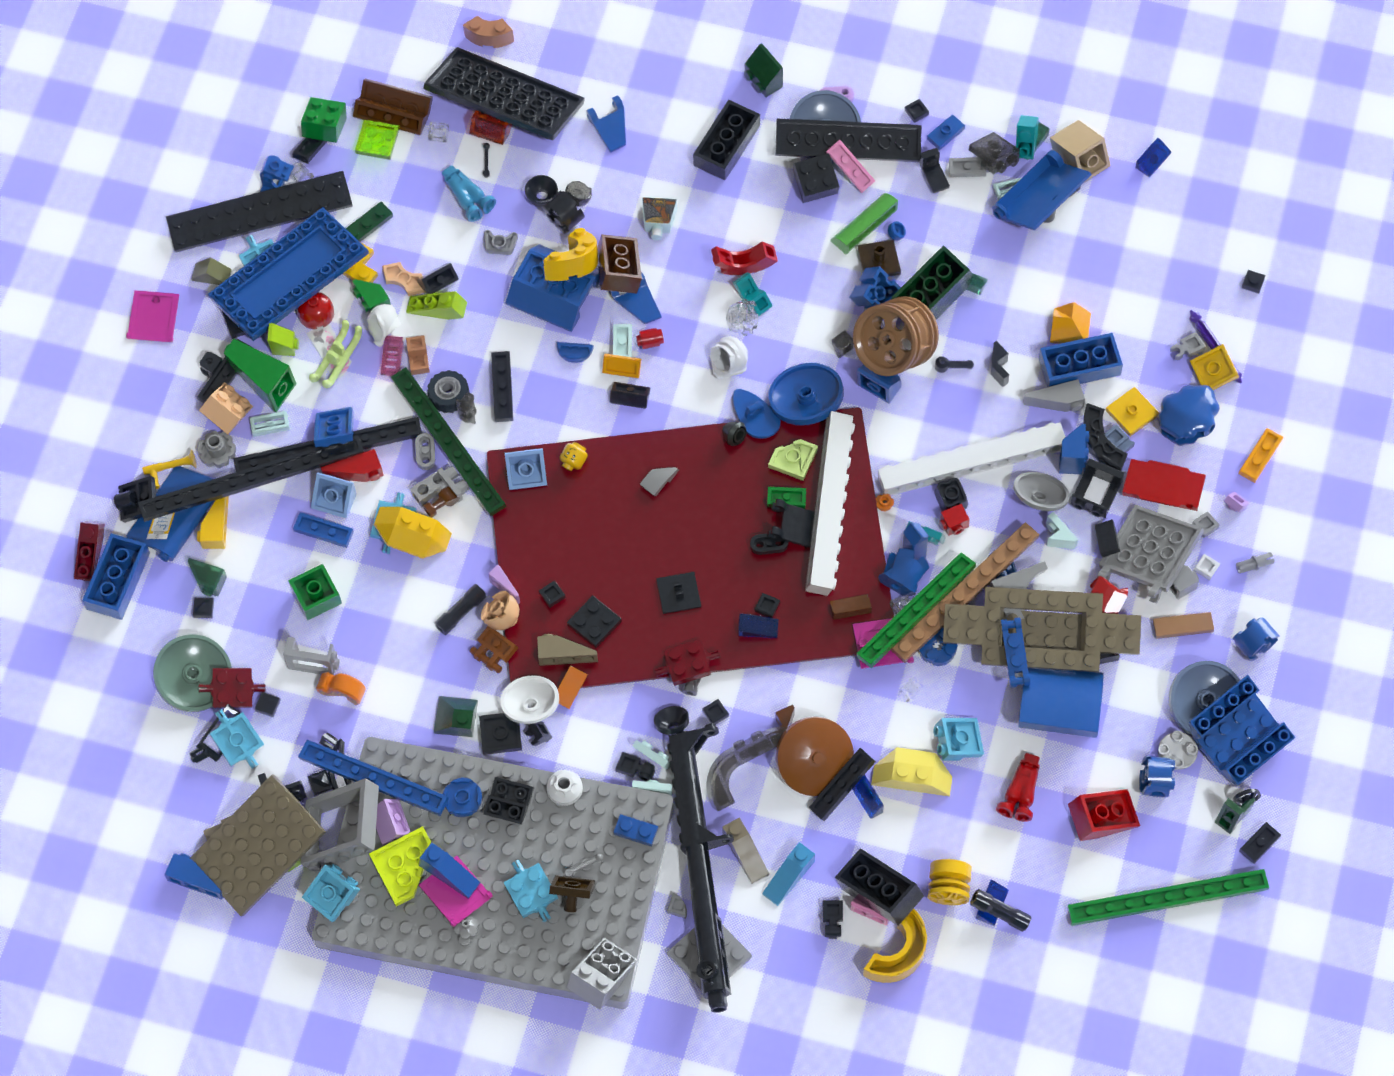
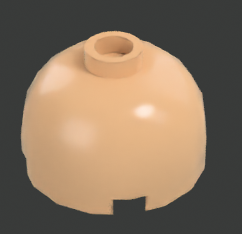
[481,591,520,631]

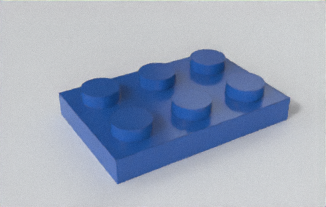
[314,407,354,447]

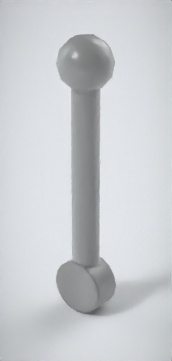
[565,853,603,877]

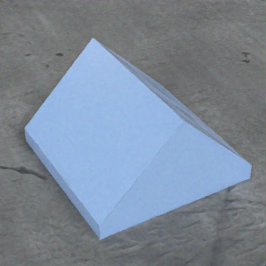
[505,448,547,490]
[311,472,357,518]

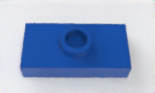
[927,114,966,150]

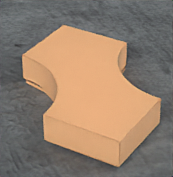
[382,262,426,296]

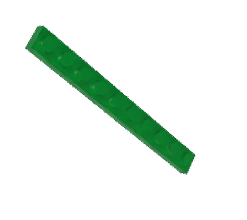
[1067,869,1270,926]

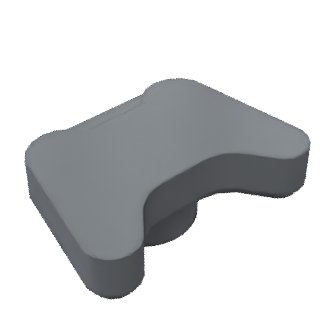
[484,230,518,255]

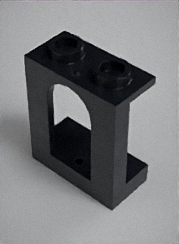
[1070,458,1125,518]

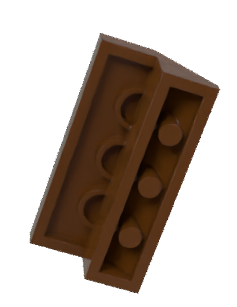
[353,78,433,135]

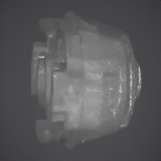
[726,299,758,336]

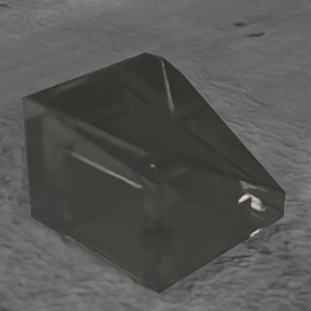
[831,330,854,358]

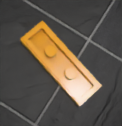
[1238,428,1283,483]

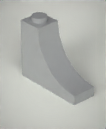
[989,561,1048,619]

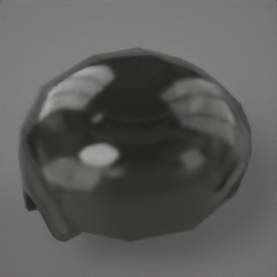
[565,181,593,207]

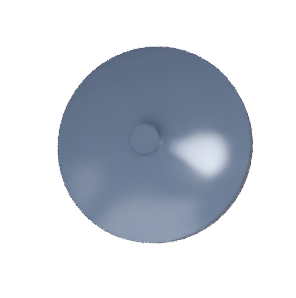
[790,90,861,162]
[1169,661,1240,736]

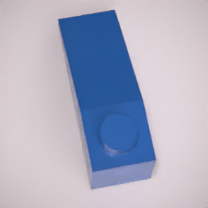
[419,842,480,899]
[164,853,224,900]

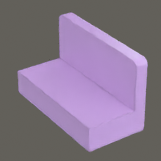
[376,799,411,845]

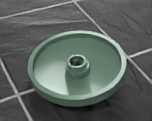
[153,634,232,712]

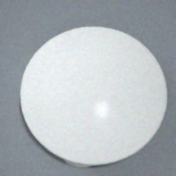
[1158,730,1198,770]

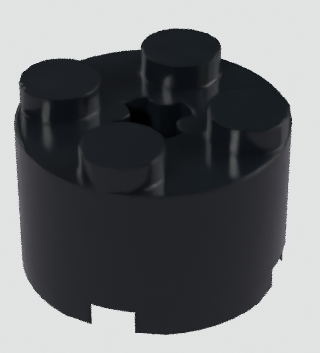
[542,190,585,234]

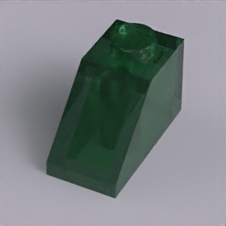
[188,558,227,597]

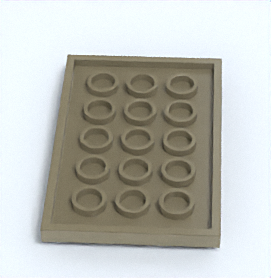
[189,774,326,916]

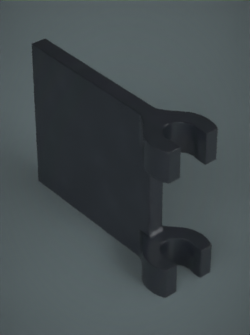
[767,499,815,548]

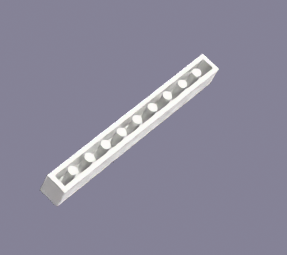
[805,411,855,596]
[878,422,1065,496]

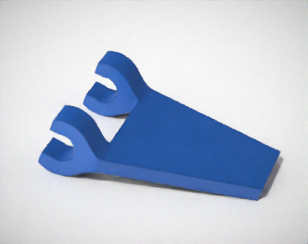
[586,95,626,153]
[609,272,662,324]

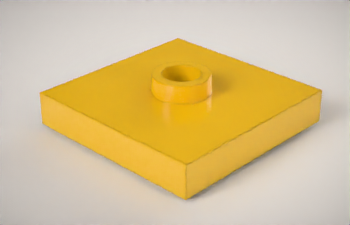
[1190,344,1239,390]
[1106,387,1159,437]

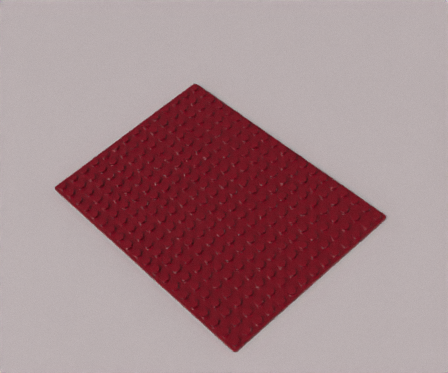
[487,407,894,689]

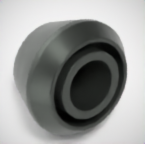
[722,421,747,446]

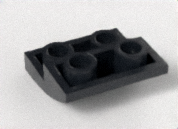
[483,777,534,825]

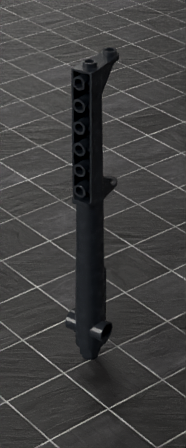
[667,723,734,1013]

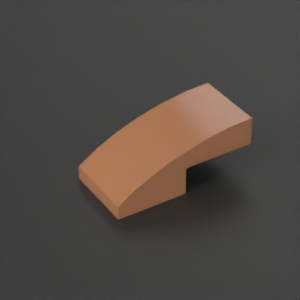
[406,335,430,375]

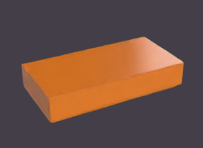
[558,665,588,709]

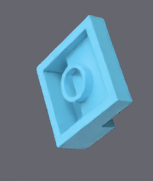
[933,718,984,761]
[302,864,360,922]

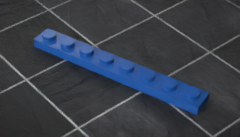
[298,740,449,816]

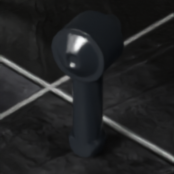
[934,356,974,373]

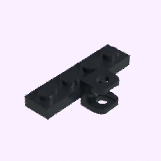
[197,339,253,403]

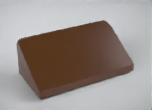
[830,594,872,620]

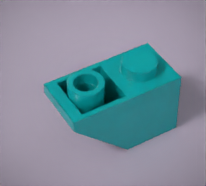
[1015,115,1039,160]

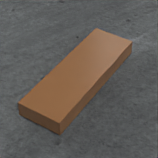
[1153,612,1214,639]

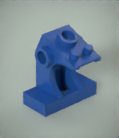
[259,155,294,192]

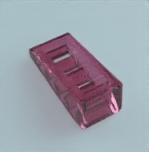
[381,336,404,376]

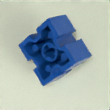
[849,266,901,312]

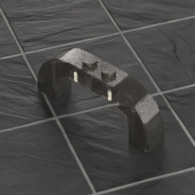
[706,727,788,811]

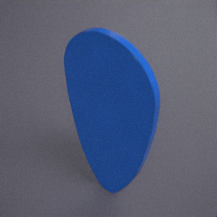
[733,389,781,439]

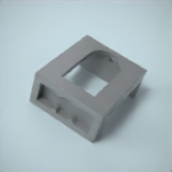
[283,637,340,675]

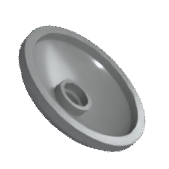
[1013,472,1070,512]

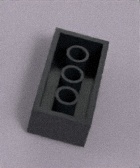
[693,99,760,180]
[834,848,924,926]

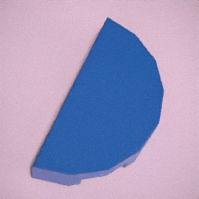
[557,342,594,363]

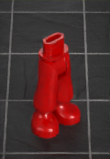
[996,753,1040,822]

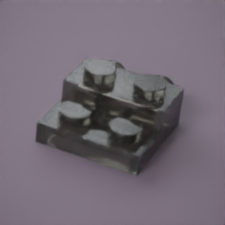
[968,132,1020,174]

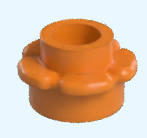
[876,494,894,512]

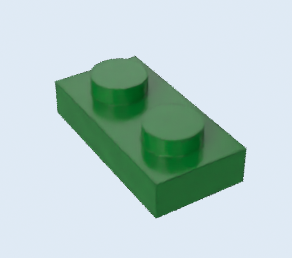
[767,487,806,509]

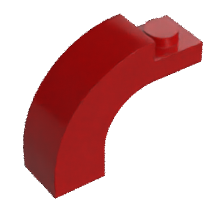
[711,241,778,275]

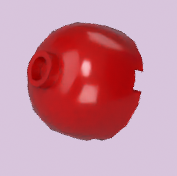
[297,292,335,330]

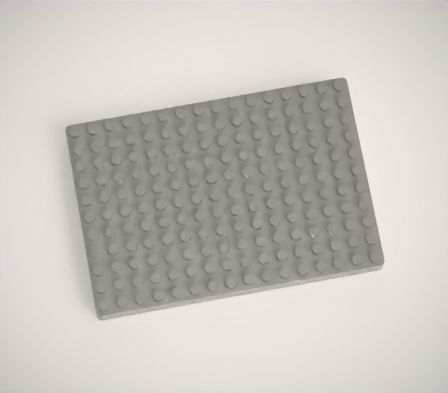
[312,737,674,1009]

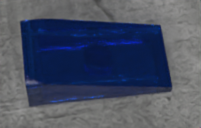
[738,613,779,638]

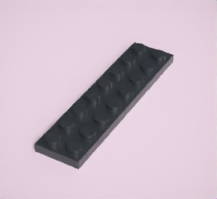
[775,118,922,162]

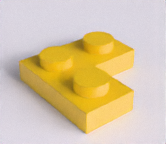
[343,241,378,283]

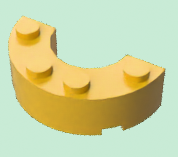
[543,228,598,281]
[863,909,927,983]

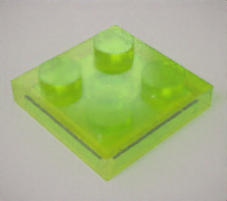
[355,120,400,160]

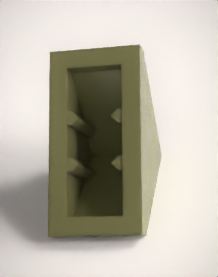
[191,257,232,285]

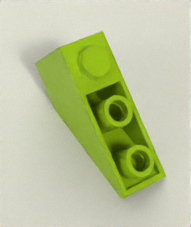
[406,291,467,320]

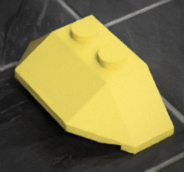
[871,747,952,797]

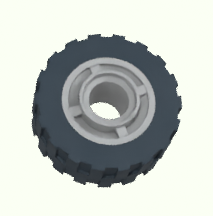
[427,370,470,413]

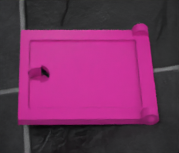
[126,290,180,343]
[853,618,914,669]
[419,856,493,927]

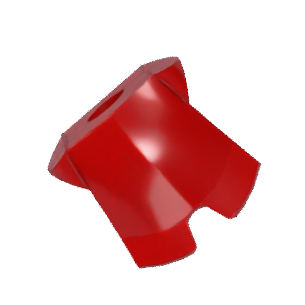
[1090,576,1128,614]

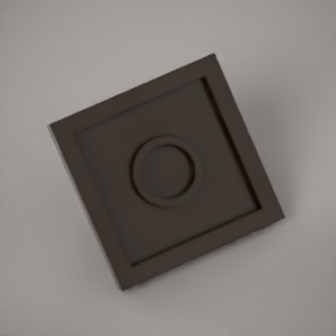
[857,239,901,277]
[549,875,595,912]

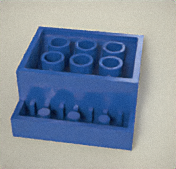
[1018,668,1104,738]

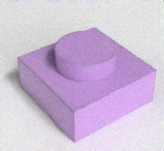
[1224,492,1249,512]

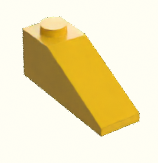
[197,496,229,549]

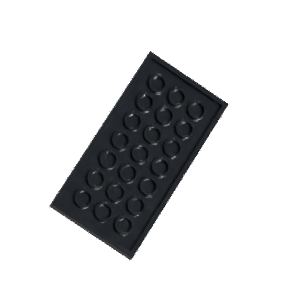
[423,47,585,141]

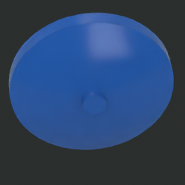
[768,363,844,425]

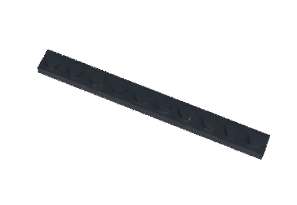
[233,417,422,472]

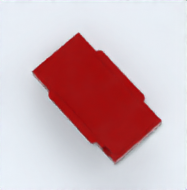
[1122,459,1206,511]

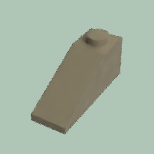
[537,634,598,666]
[722,817,769,884]

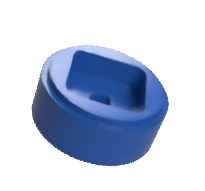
[887,221,906,241]

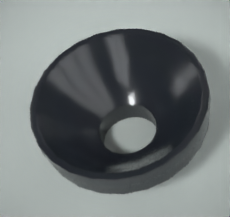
[525,175,558,207]
[654,706,690,736]

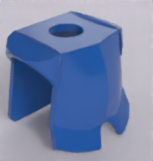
[878,548,930,596]

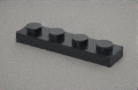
[491,351,514,422]
[808,748,876,821]

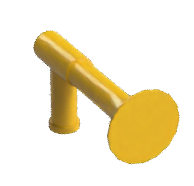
[142,449,197,489]

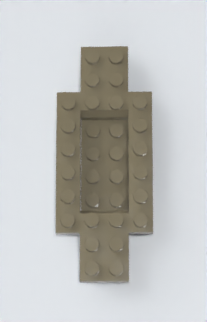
[943,587,1142,672]

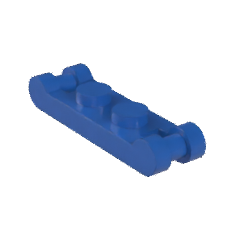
[1001,617,1030,688]

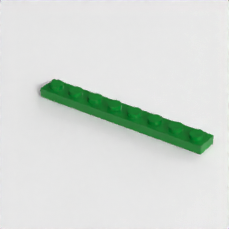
[856,552,976,668]

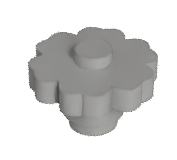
[197,431,237,468]

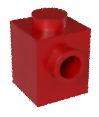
[939,504,970,536]

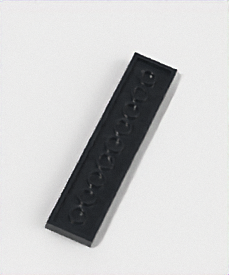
[166,171,353,253]

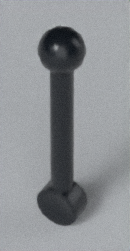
[483,143,490,178]

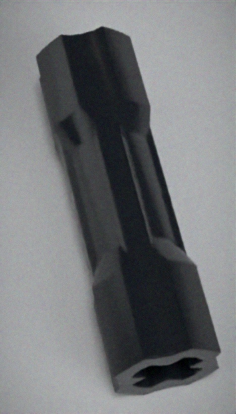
[434,584,487,636]
[970,889,1031,932]

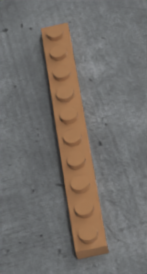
[891,522,1040,663]

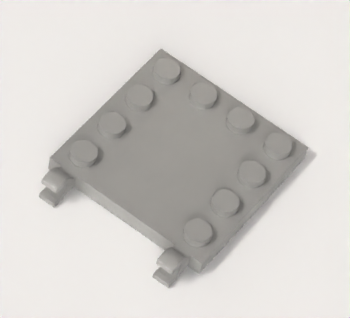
[1097,505,1204,604]

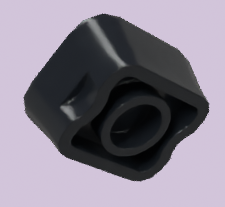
[934,478,969,512]

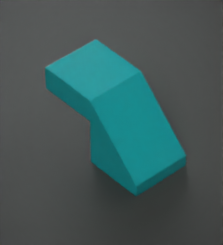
[732,272,773,316]

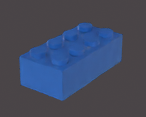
[1038,333,1123,387]
[82,533,150,620]

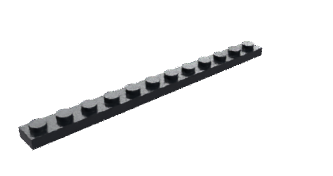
[138,435,364,522]

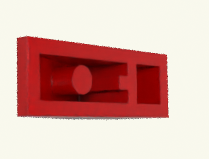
[321,449,384,482]

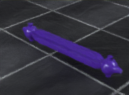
[1189,310,1242,384]

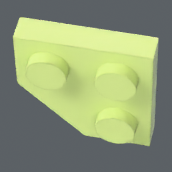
[768,439,818,481]

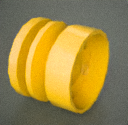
[927,859,972,906]

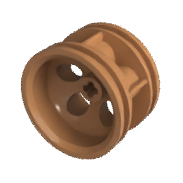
[853,296,939,376]

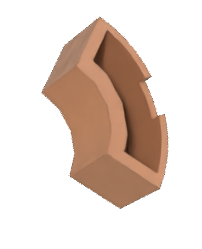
[463,15,514,48]

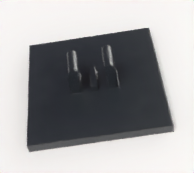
[656,572,701,614]

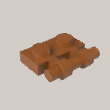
[470,626,518,673]

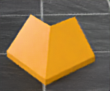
[1050,302,1091,344]

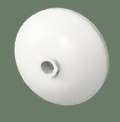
[500,676,559,724]

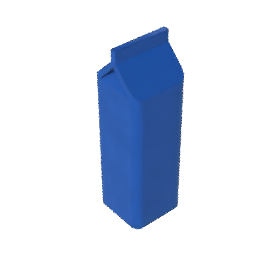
[902,522,928,560]

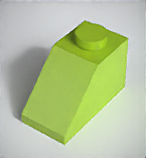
[267,323,299,356]

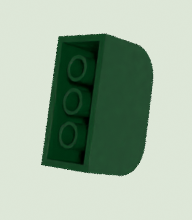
[891,245,973,320]

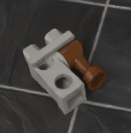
[410,466,469,518]

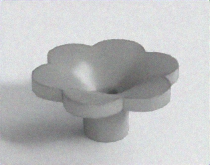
[454,915,479,939]

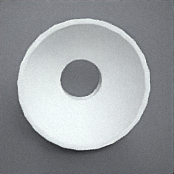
[547,770,583,806]

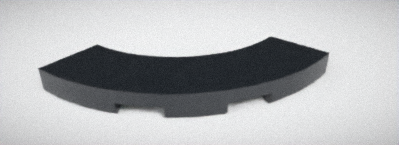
[1083,403,1128,471]

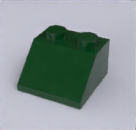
[744,43,783,97]

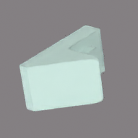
[1046,512,1078,549]

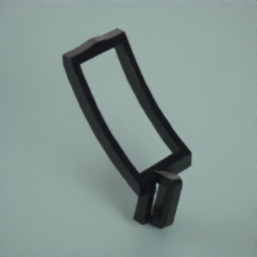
[189,704,240,763]
[319,733,351,790]

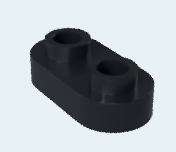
[750,533,789,555]

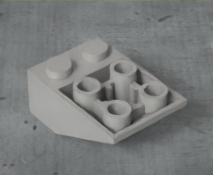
[566,938,638,1010]

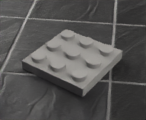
[667,924,752,991]

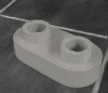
[415,433,436,470]

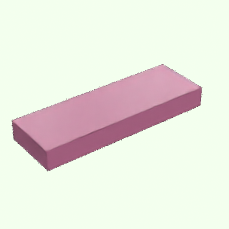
[826,140,875,193]

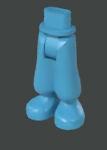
[442,165,496,222]

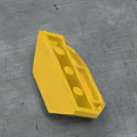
[374,507,452,559]

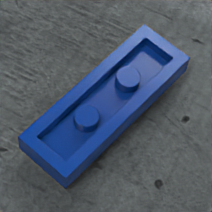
[293,512,354,548]

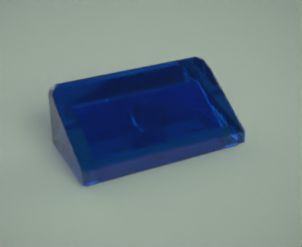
[1135,137,1172,178]
[852,775,884,819]
[976,880,1009,926]

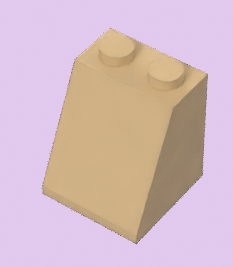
[1050,120,1111,182]

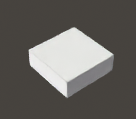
[1194,554,1221,581]

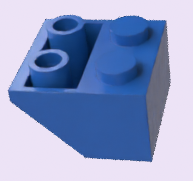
[1059,424,1089,475]

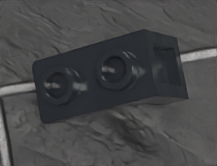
[919,148,950,193]

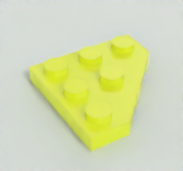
[369,826,431,907]

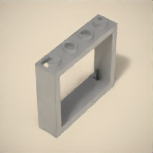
[301,778,379,871]

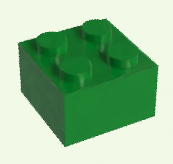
[301,97,347,143]
[288,564,342,621]

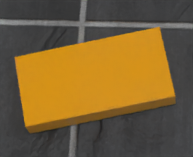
[602,354,642,378]

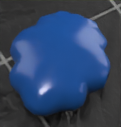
[1157,385,1220,446]

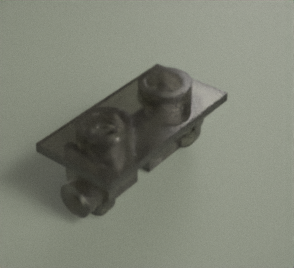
[456,393,477,424]

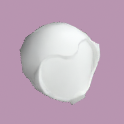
[366,304,401,347]
[710,336,748,378]

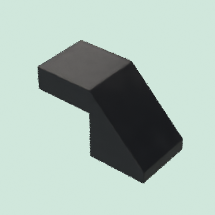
[991,340,1010,387]

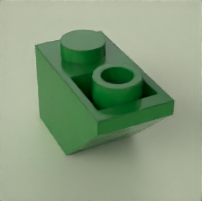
[352,279,391,313]

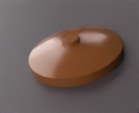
[775,716,854,796]

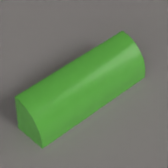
[830,193,898,254]

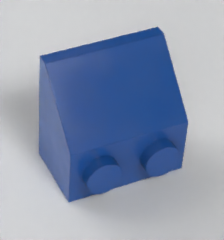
[857,365,902,404]

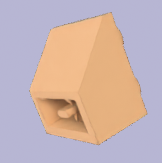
[199,382,253,434]

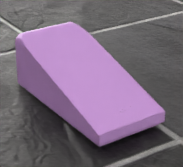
[489,565,520,604]

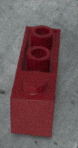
[74,521,105,581]

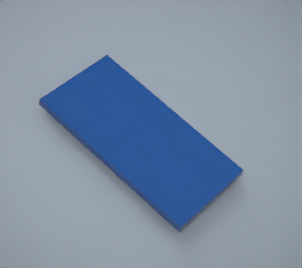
[208,207,369,341]

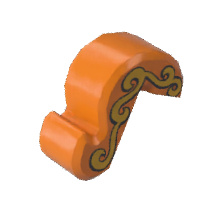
[316,672,366,705]

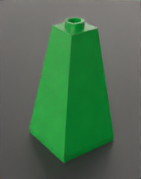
[224,339,297,412]

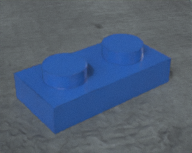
[614,814,658,847]

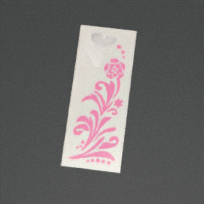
[307,324,352,380]

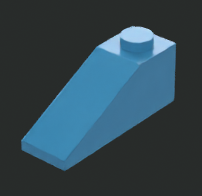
[762,842,815,906]

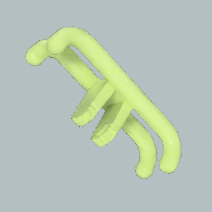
[309,320,362,389]

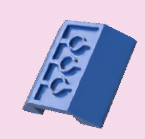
[505,244,600,332]
[1188,675,1296,786]

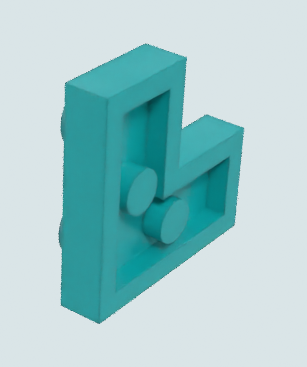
[906,521,946,545]

